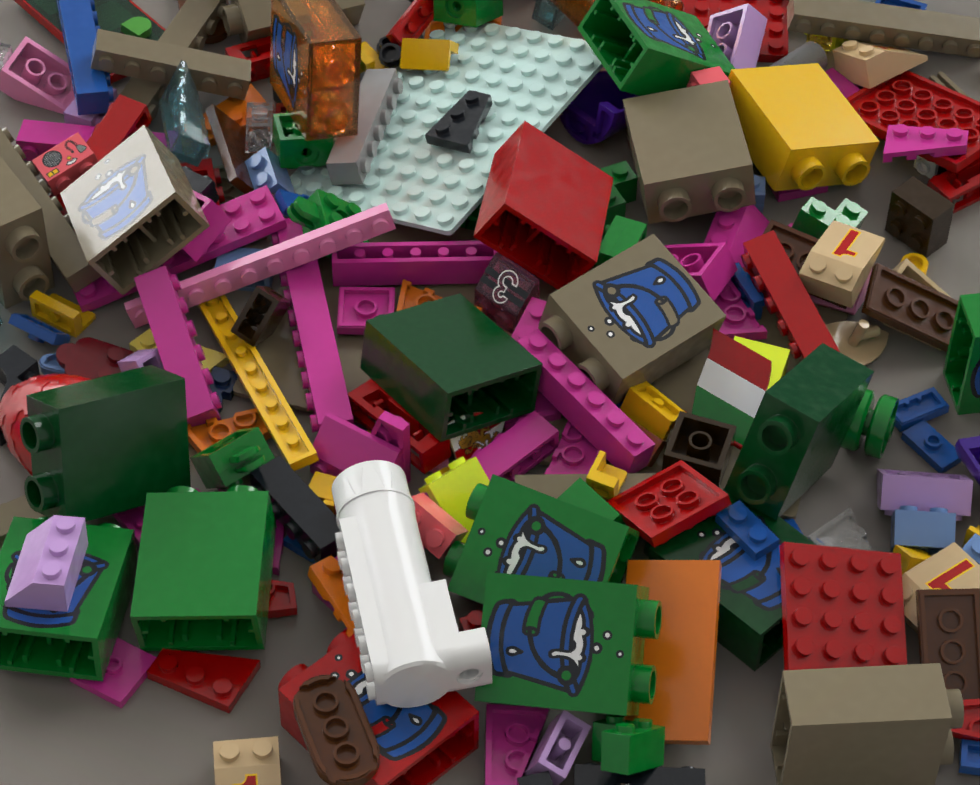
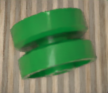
[841,389,899,459]

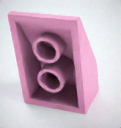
[0,36,75,114]

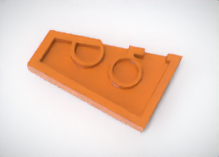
[307,555,355,637]

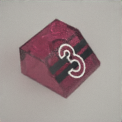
[474,252,540,334]

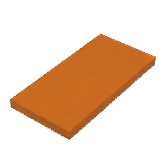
[625,560,722,745]

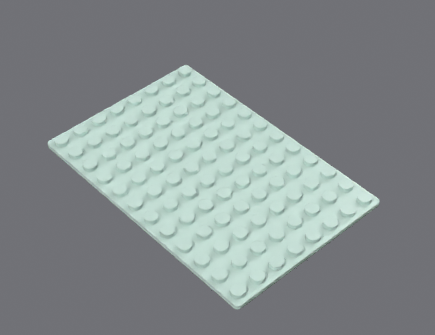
[290,22,603,235]

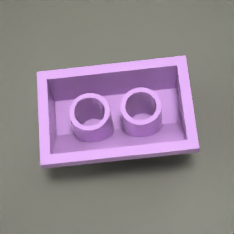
[707,3,768,69]
[877,469,973,521]
[4,515,88,612]

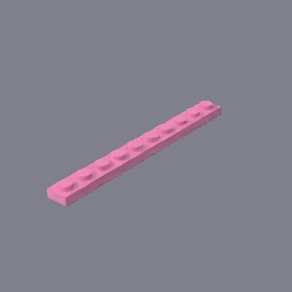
[124,203,396,329]

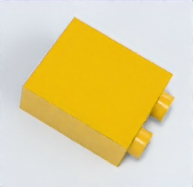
[728,63,880,191]

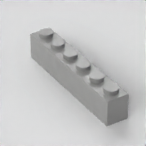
[326,68,403,185]

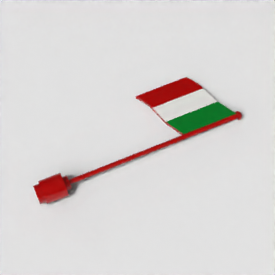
[682,328,772,450]

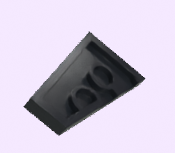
[425,90,493,154]

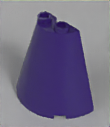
[559,71,638,144]

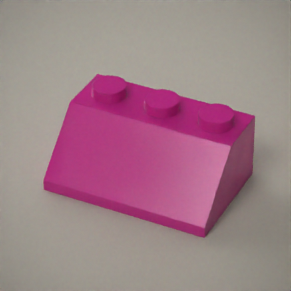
[704,205,769,268]
[310,412,402,477]

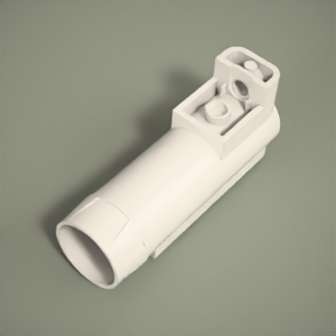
[332,460,492,708]

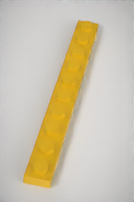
[197,294,319,471]

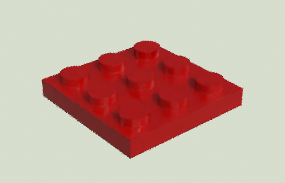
[606,460,731,547]

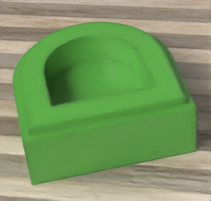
[121,17,152,38]

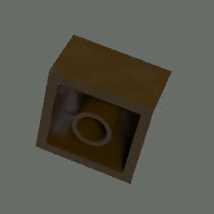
[885,176,955,258]
[662,411,737,487]

